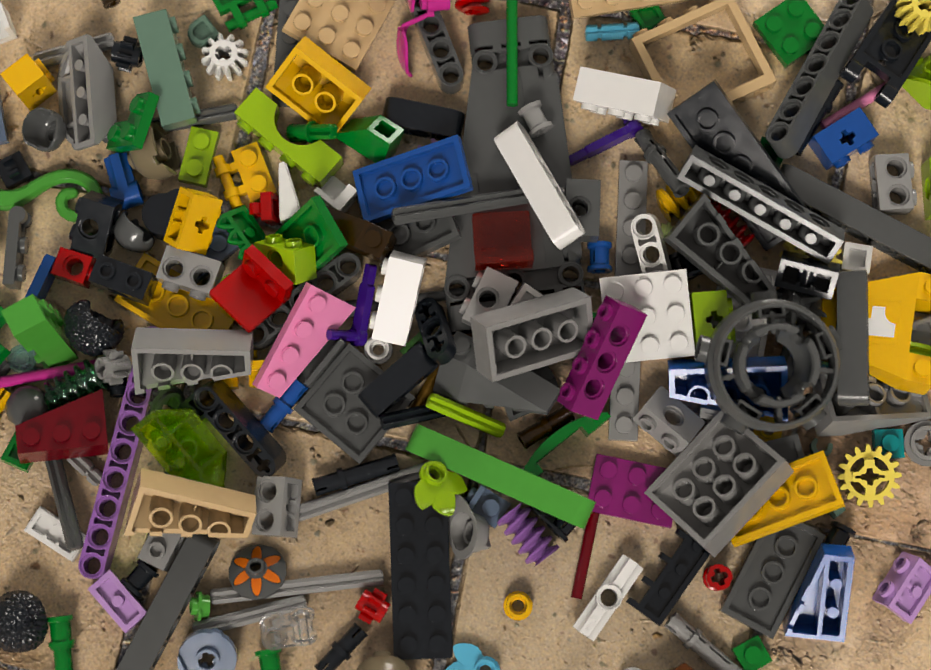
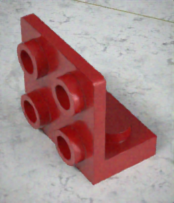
[209,244,294,333]

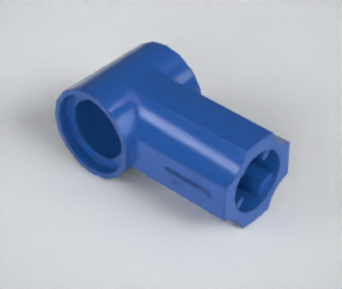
[104,152,144,211]

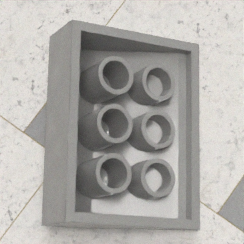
[644,410,794,558]

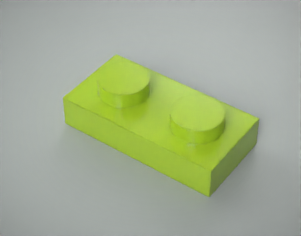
[178,126,220,188]

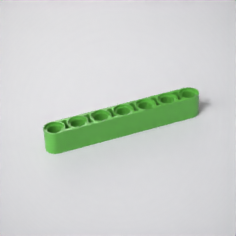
[405,424,596,529]

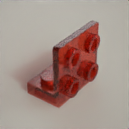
[472,211,534,271]

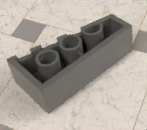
[663,193,776,306]

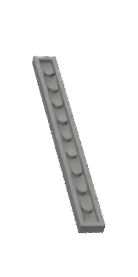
[608,160,648,442]

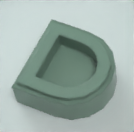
[188,14,219,49]

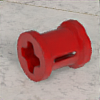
[702,564,733,591]

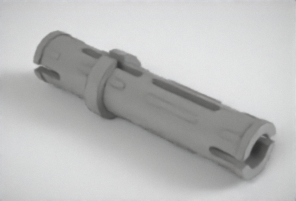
[664,612,743,670]

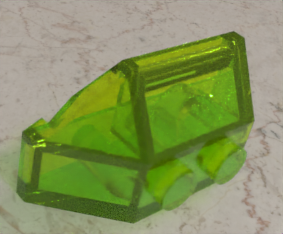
[131,409,227,488]

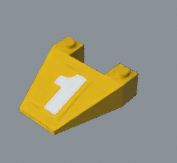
[821,272,931,395]

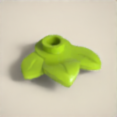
[414,461,467,516]

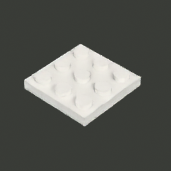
[599,268,695,363]

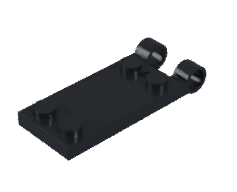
[839,0,931,108]

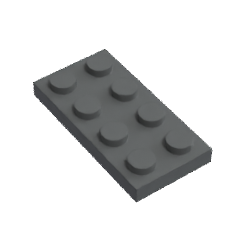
[719,523,826,639]

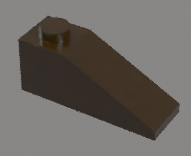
[327,206,397,264]

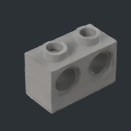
[868,153,917,216]
[156,245,225,301]
[252,476,302,538]

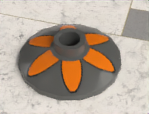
[229,544,287,600]

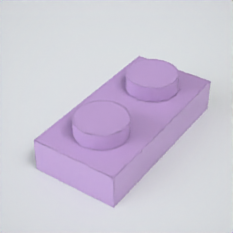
[87,569,147,633]

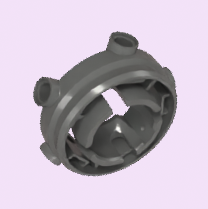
[694,291,842,435]

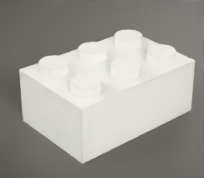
[573,66,676,126]

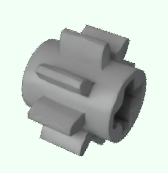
[95,348,132,385]

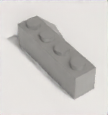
[131,327,254,395]

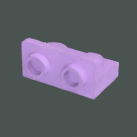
[872,551,931,624]

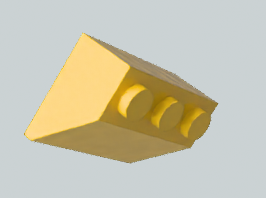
[265,36,372,140]

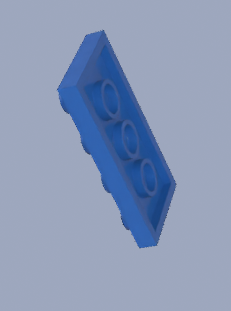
[352,135,474,224]

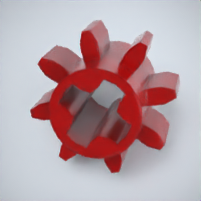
[355,588,391,625]

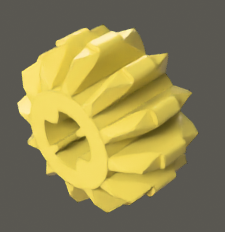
[894,0,931,36]

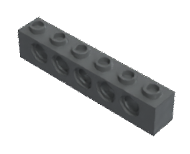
[677,145,845,265]

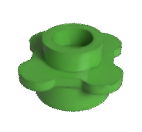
[189,591,210,621]

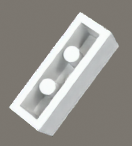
[369,250,427,347]

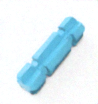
[585,22,640,42]

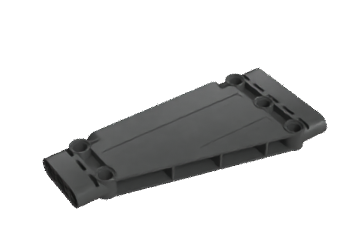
[444,15,585,335]

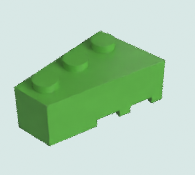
[1,294,78,369]

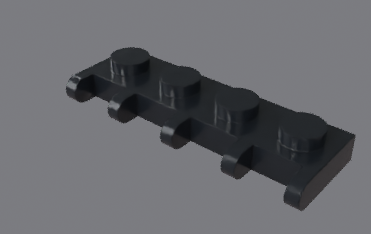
[626,528,710,626]

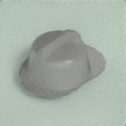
[448,495,491,560]

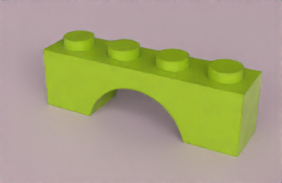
[234,87,344,188]

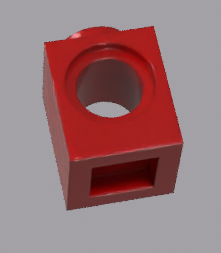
[51,247,96,289]

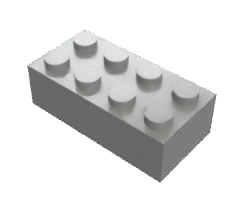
[470,287,593,382]

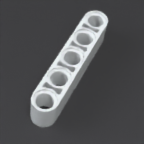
[494,121,585,250]
[631,213,672,273]

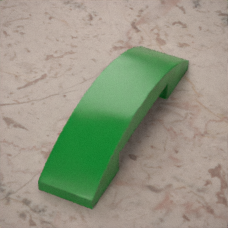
[524,412,611,477]

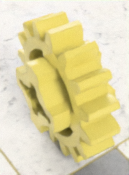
[836,444,902,508]

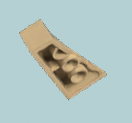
[124,468,257,538]

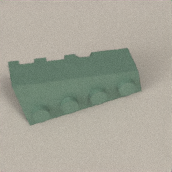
[133,9,201,131]

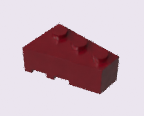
[15,389,109,464]

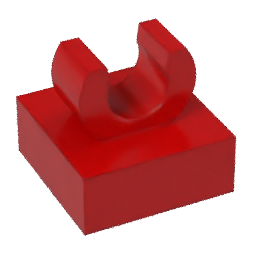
[249,191,282,226]

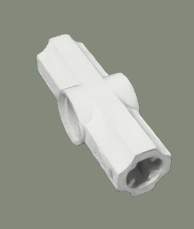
[572,554,643,642]

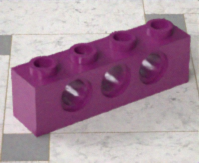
[557,295,647,420]

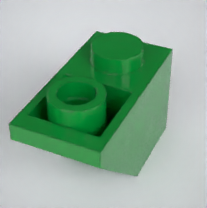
[337,115,404,163]

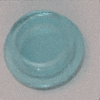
[7,345,37,373]

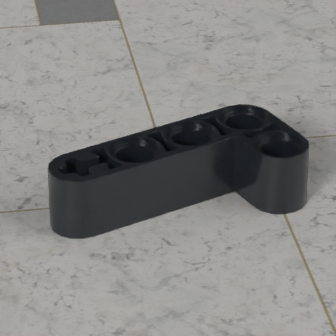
[175,379,287,477]

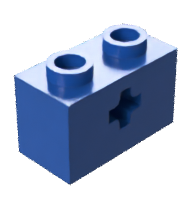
[808,107,879,171]

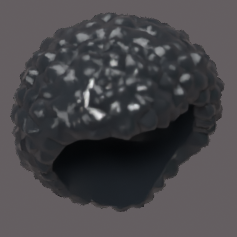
[64,299,125,357]
[0,590,48,653]

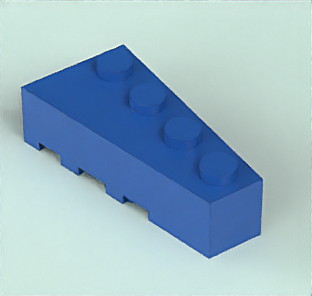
[668,356,788,422]

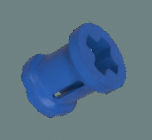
[587,241,612,274]

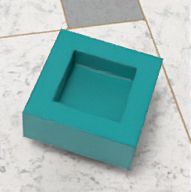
[871,429,905,459]

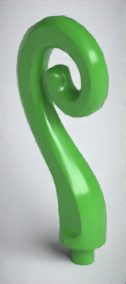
[0,169,103,223]

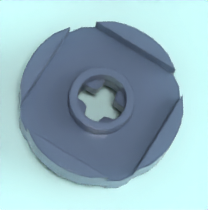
[177,628,237,670]

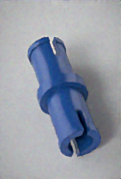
[259,379,308,433]

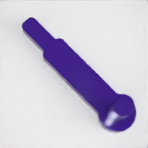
[569,119,644,166]
[326,264,377,347]

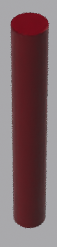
[571,512,599,600]

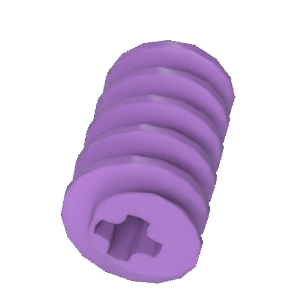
[497,502,559,567]

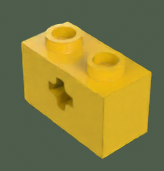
[0,54,57,111]
[163,186,223,255]

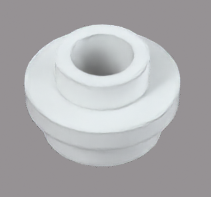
[364,337,393,364]

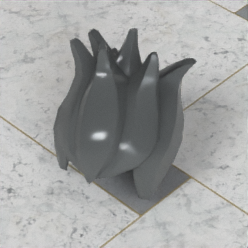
[775,287,827,338]

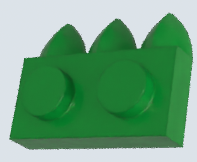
[216,205,266,260]

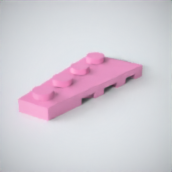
[252,282,356,398]

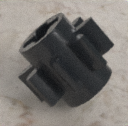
[111,36,144,73]

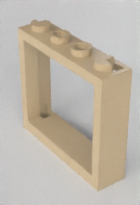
[629,0,777,134]

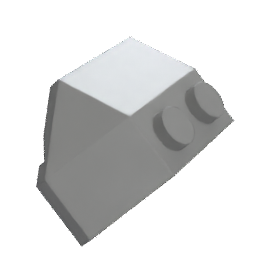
[57,34,117,151]

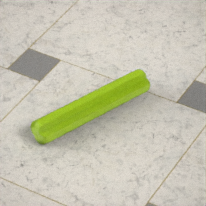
[426,393,506,438]

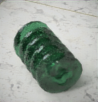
[43,359,109,411]

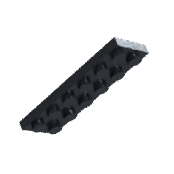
[667,80,807,251]
[388,482,453,660]

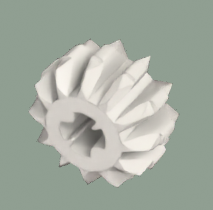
[201,33,249,81]

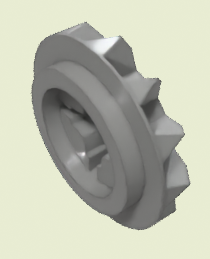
[903,420,931,466]

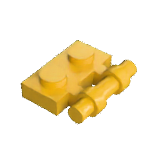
[213,141,278,210]

